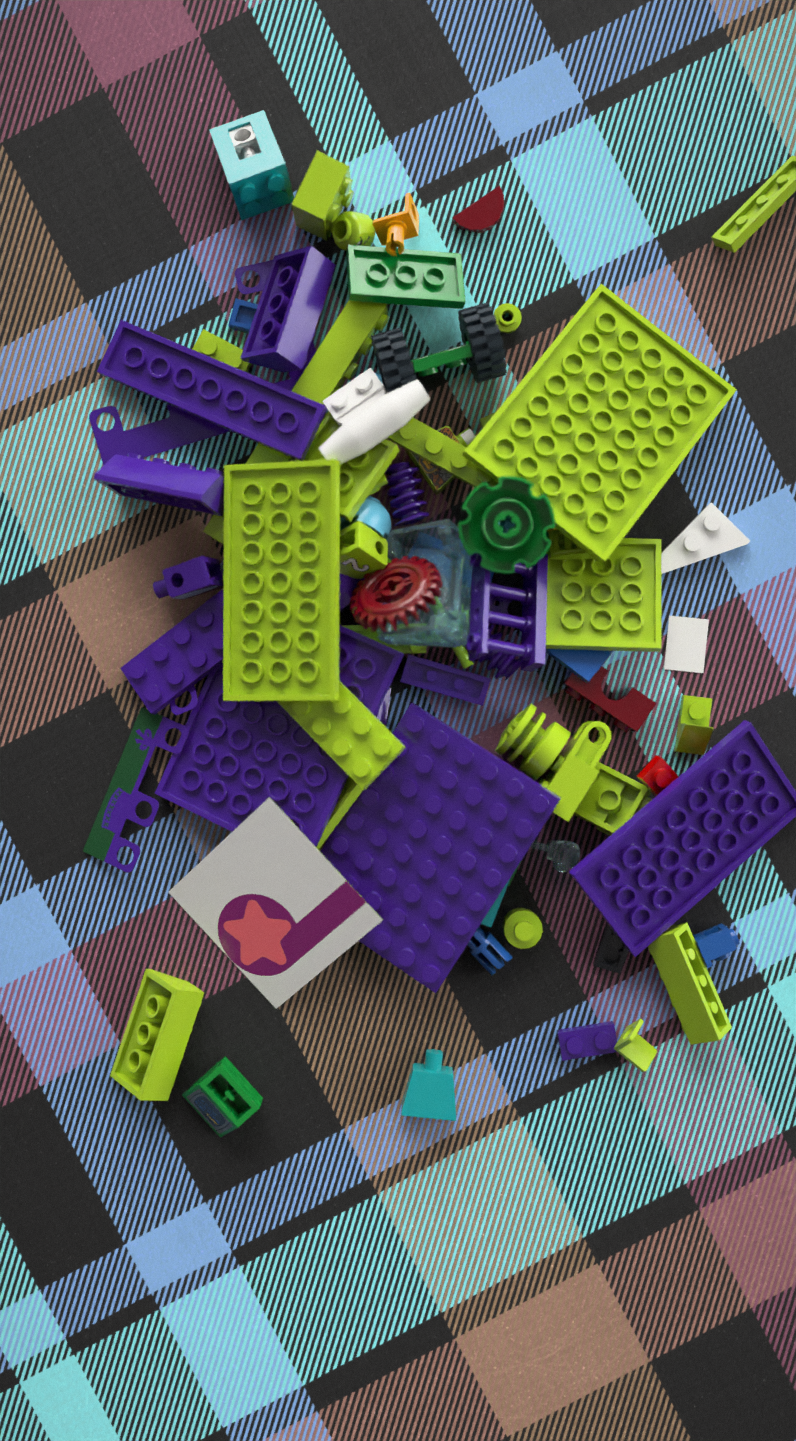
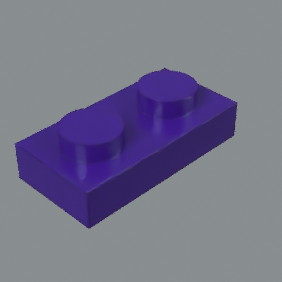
[557,1021,617,1061]

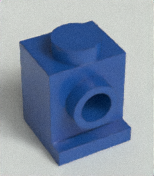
[693,923,740,968]

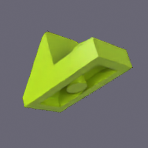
[674,695,713,755]

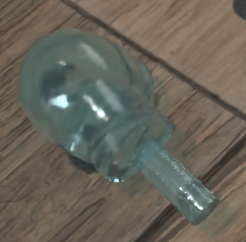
[530,839,580,872]

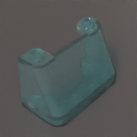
[377,519,472,648]

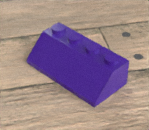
[240,246,336,373]
[94,453,224,517]

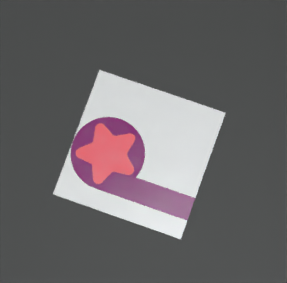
[169,797,383,1009]

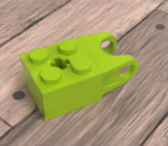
[537,721,611,822]

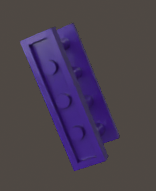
[466,553,548,672]

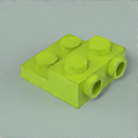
[574,762,652,836]

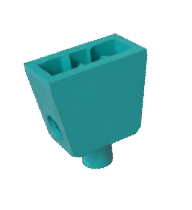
[401,1049,456,1121]

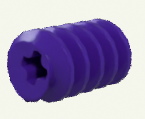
[384,462,429,526]
[463,623,521,681]

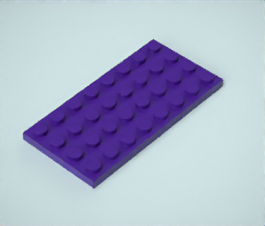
[569,720,796,957]

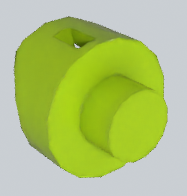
[502,908,543,949]

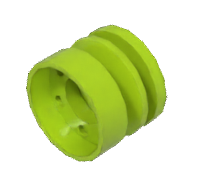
[495,703,571,781]

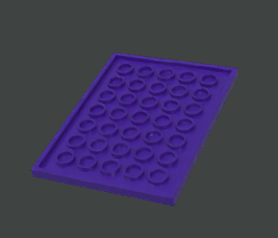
[155,625,404,847]
[320,703,561,993]

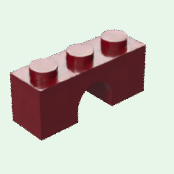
[562,667,657,733]

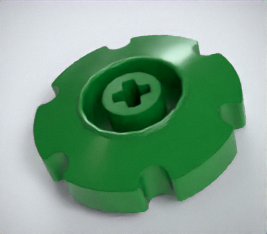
[459,476,555,573]

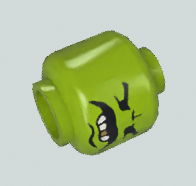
[332,211,375,251]

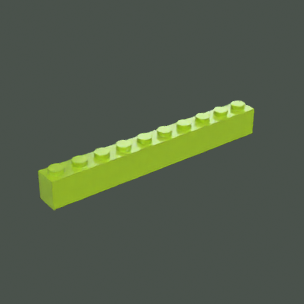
[203,300,389,545]

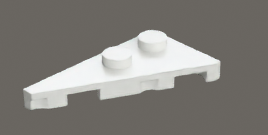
[661,503,750,574]

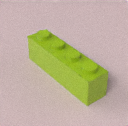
[648,922,732,1045]

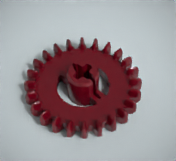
[349,556,443,633]

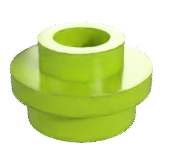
[493,303,522,333]

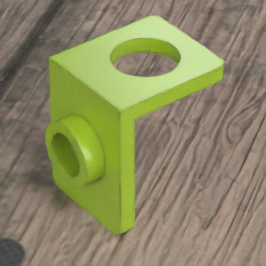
[613,1018,657,1072]

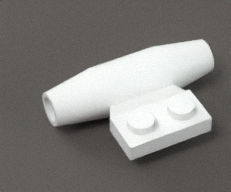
[319,367,430,464]

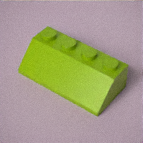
[110,969,204,1101]

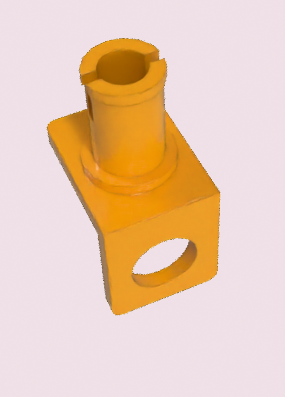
[373,193,419,256]

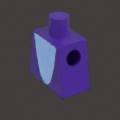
[153,556,224,600]

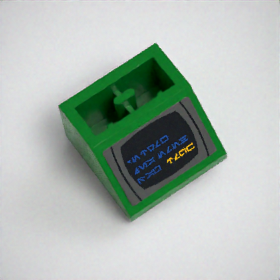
[182,1056,263,1137]

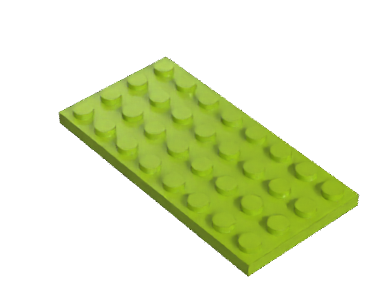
[223,459,340,701]

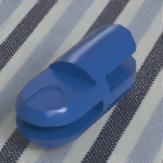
[467,926,513,975]

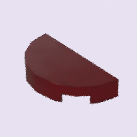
[452,185,504,233]

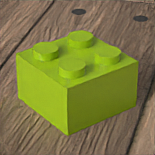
[292,151,354,241]

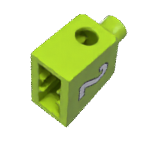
[339,521,391,579]

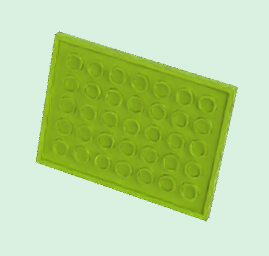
[463,284,737,564]

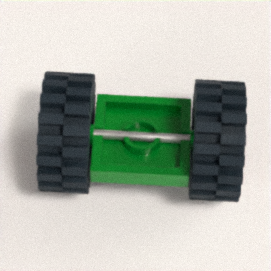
[371,302,507,394]

